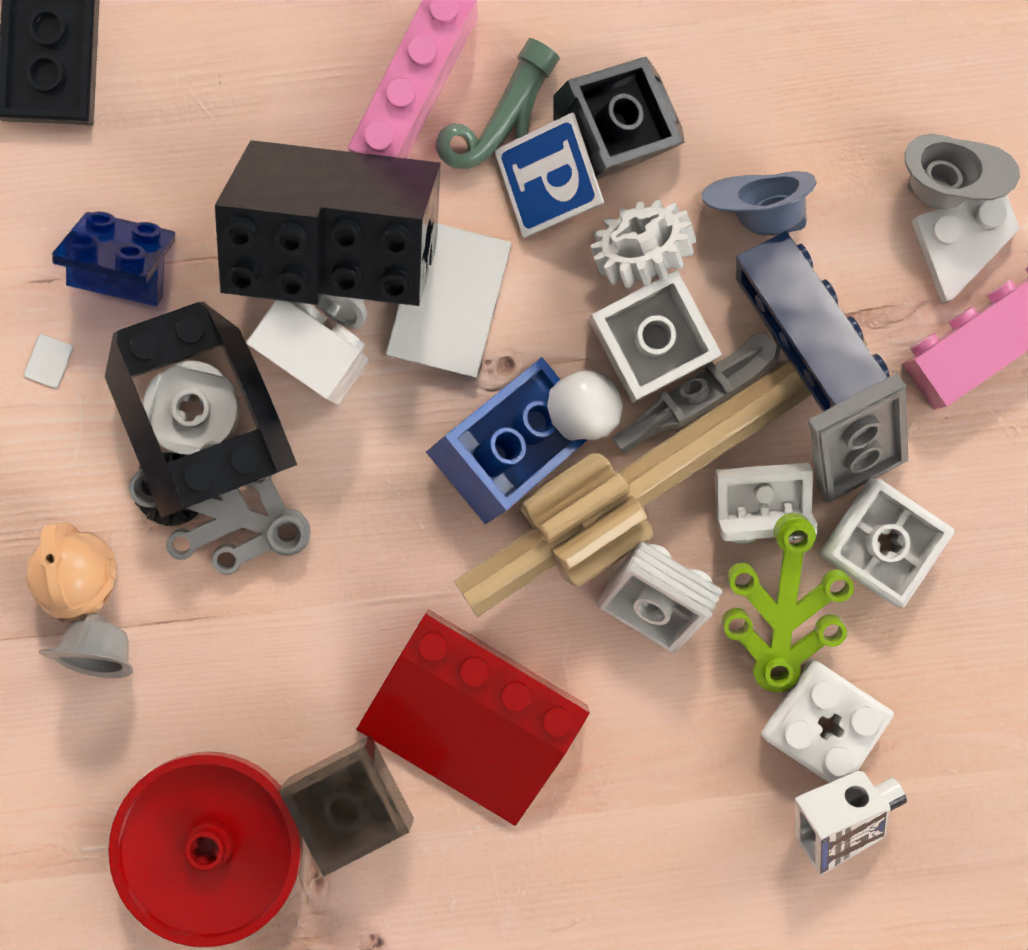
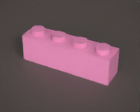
[348,0,478,158]
[902,267,1028,410]

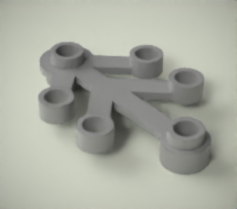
[129,441,311,575]

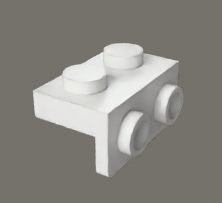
[715,462,817,544]

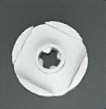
[143,361,240,455]

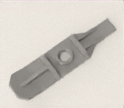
[612,332,781,454]

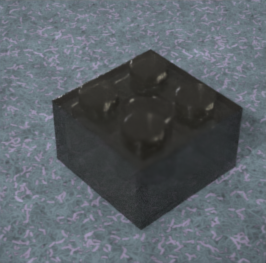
[279,735,414,877]

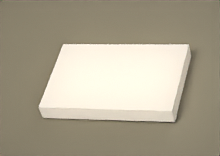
[386,224,511,379]

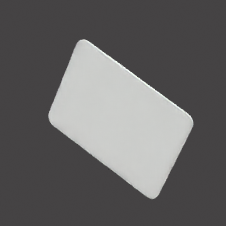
[24,334,73,388]

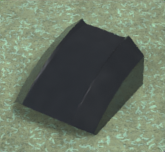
[553,56,685,180]

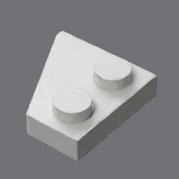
[911,195,1020,303]

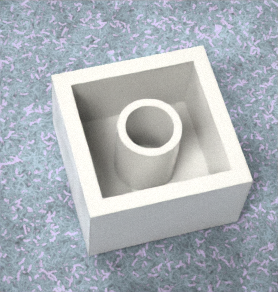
[589,270,722,403]
[246,300,370,406]

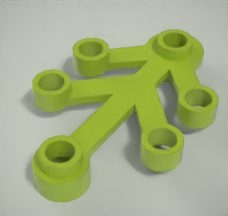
[721,513,854,692]

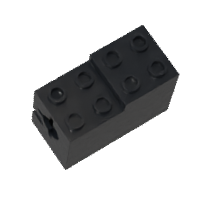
[215,140,441,306]

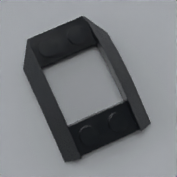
[105,302,297,518]

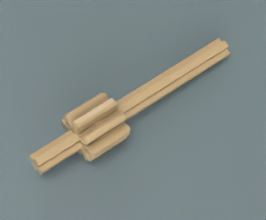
[454,336,868,617]

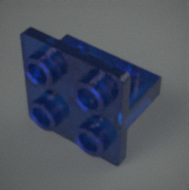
[52,211,176,306]

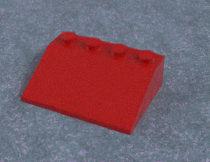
[356,609,590,826]

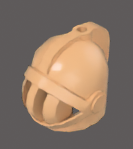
[26,522,117,623]

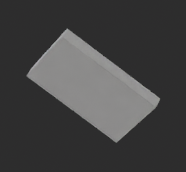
[808,373,908,503]

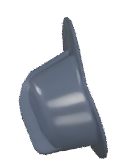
[702,171,817,235]

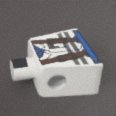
[795,771,907,876]

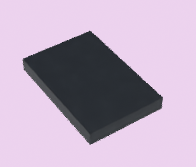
[0,0,100,125]

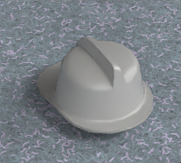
[904,134,1020,210]
[39,613,133,678]

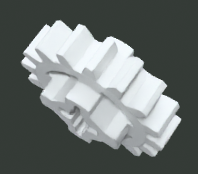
[591,200,696,288]

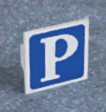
[494,113,604,238]

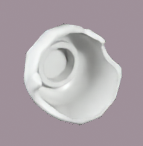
[547,370,623,442]

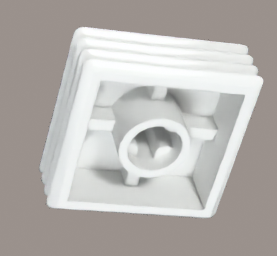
[820,479,954,607]
[597,542,723,652]
[761,659,894,783]

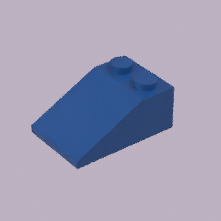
[426,357,587,525]

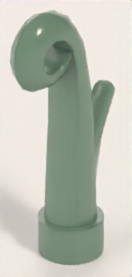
[436,38,560,169]

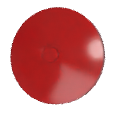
[108,752,303,947]

